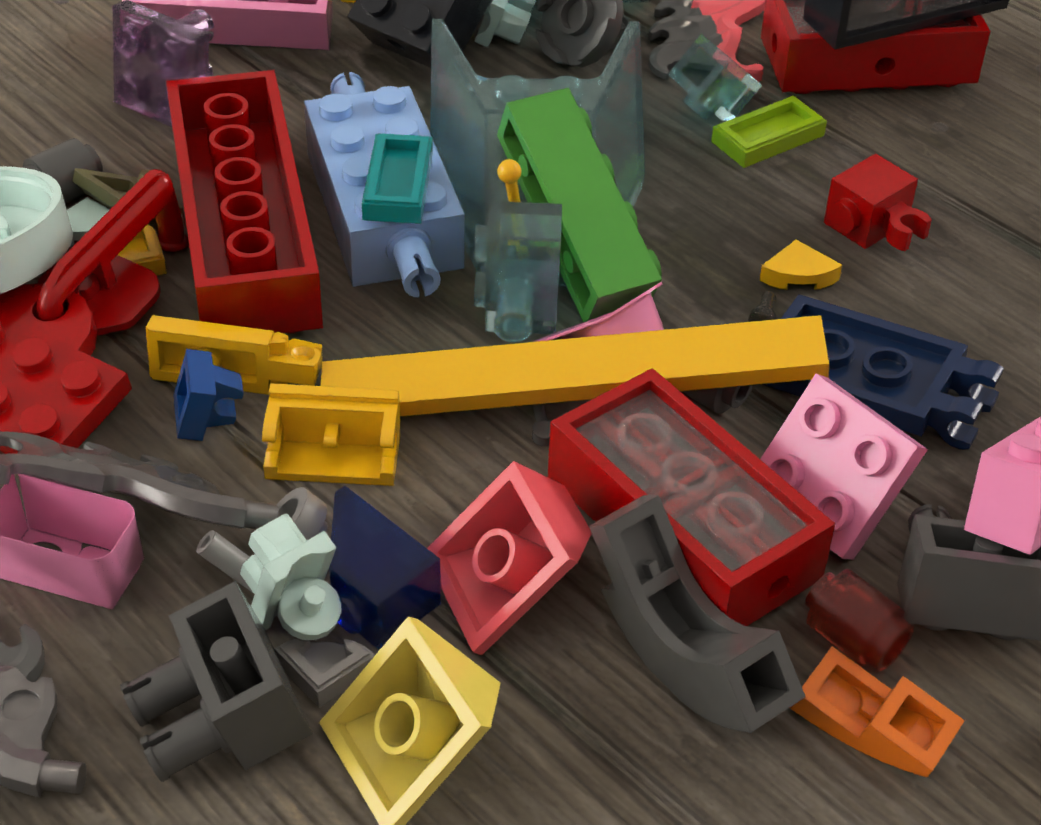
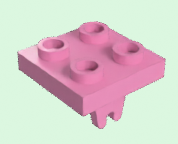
[760,374,928,560]

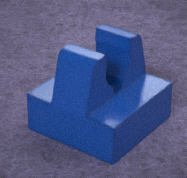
[173,349,244,441]

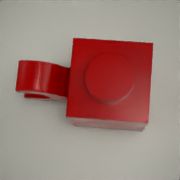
[823,153,932,251]

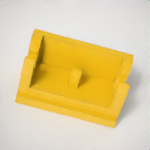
[262,383,401,486]

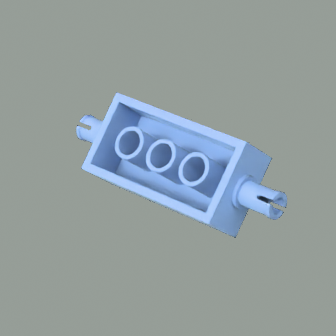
[304,72,465,297]

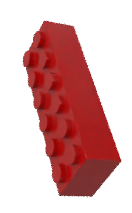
[166,70,323,333]

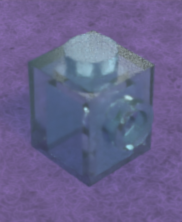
[668,34,762,122]

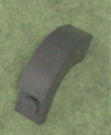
[589,495,806,733]

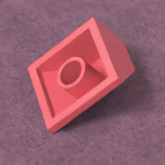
[423,461,592,655]

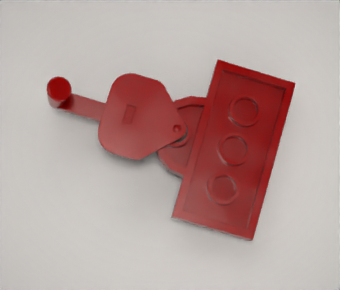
[0,169,188,454]

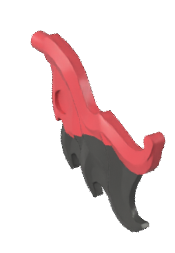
[648,0,766,82]

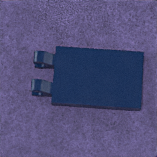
[763,294,1004,449]

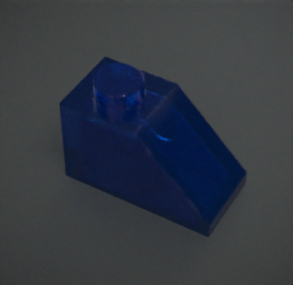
[329,486,441,650]

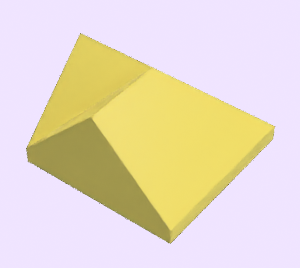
[319,616,501,825]

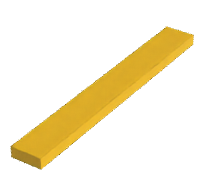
[320,315,829,416]

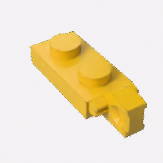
[146,315,322,395]

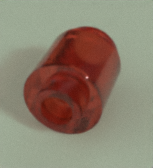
[805,569,914,671]

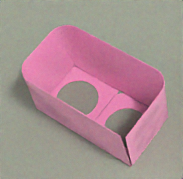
[0,474,144,610]

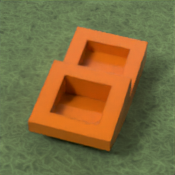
[790,646,965,778]

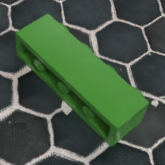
[497,87,662,322]

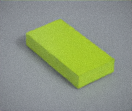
[711,95,827,168]

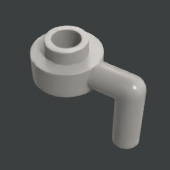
[196,487,328,592]

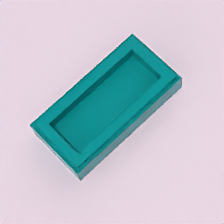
[361,133,433,224]

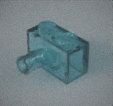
[474,201,562,342]

